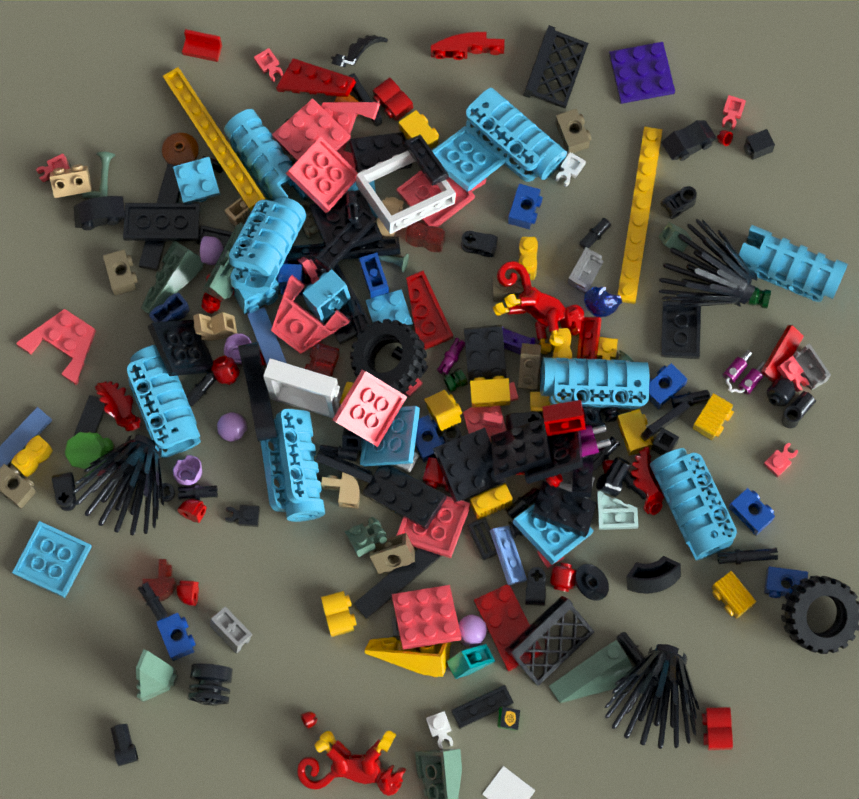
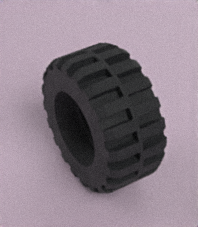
[350,319,427,393]
[781,575,859,654]

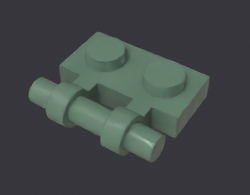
[345,517,387,557]

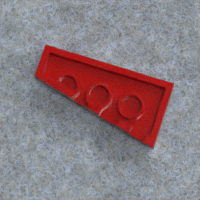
[276,58,356,97]
[406,270,454,350]

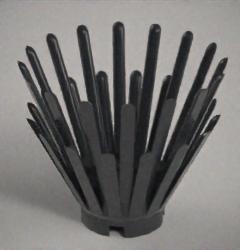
[659,219,757,307]
[72,435,164,536]
[605,644,700,749]

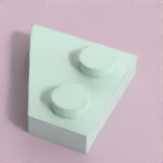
[597,491,638,530]

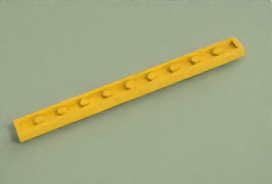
[163,67,266,212]
[617,127,663,304]

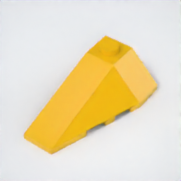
[364,637,451,677]

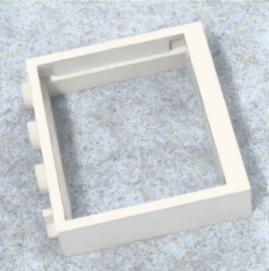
[356,150,456,234]
[263,359,341,418]

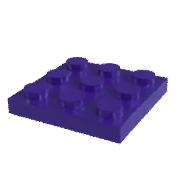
[609,42,675,104]

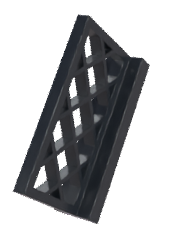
[523,25,588,108]
[505,596,594,686]

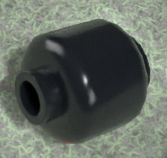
[766,378,795,407]

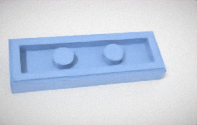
[490,526,527,585]

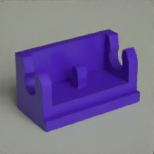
[502,326,536,355]

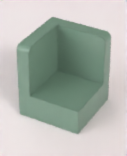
[658,222,692,252]

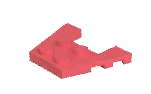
[321,102,380,171]
[271,275,350,354]
[16,309,96,385]
[463,382,518,442]

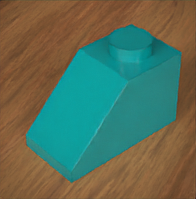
[446,644,495,679]

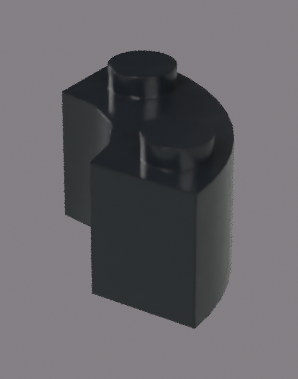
[661,120,717,161]
[73,196,125,231]
[626,556,681,594]

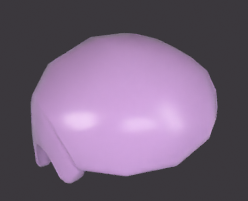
[200,236,224,265]
[224,333,252,364]
[217,412,248,442]
[172,455,202,485]
[459,614,487,647]

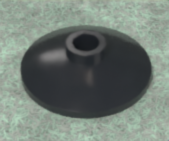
[575,564,609,601]

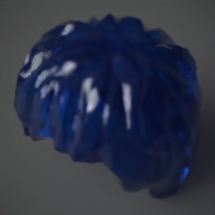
[584,286,622,317]

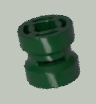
[748,287,771,309]
[442,368,468,393]

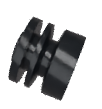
[187,663,233,706]

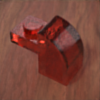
[142,559,177,602]

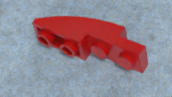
[431,32,505,60]

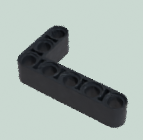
[238,342,277,442]

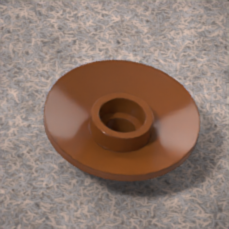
[162,133,199,165]

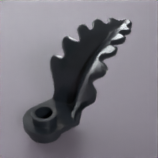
[331,35,388,68]

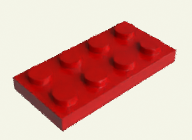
[474,584,544,672]

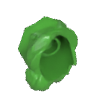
[65,432,114,469]

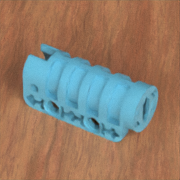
[466,88,567,182]
[224,109,309,201]
[229,197,306,293]
[739,225,848,302]
[127,345,201,458]
[540,357,649,410]
[260,409,325,522]
[650,448,737,560]

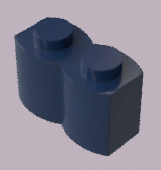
[149,293,190,323]

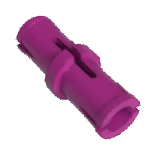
[437,338,465,375]

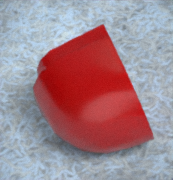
[177,499,207,523]
[177,581,199,606]

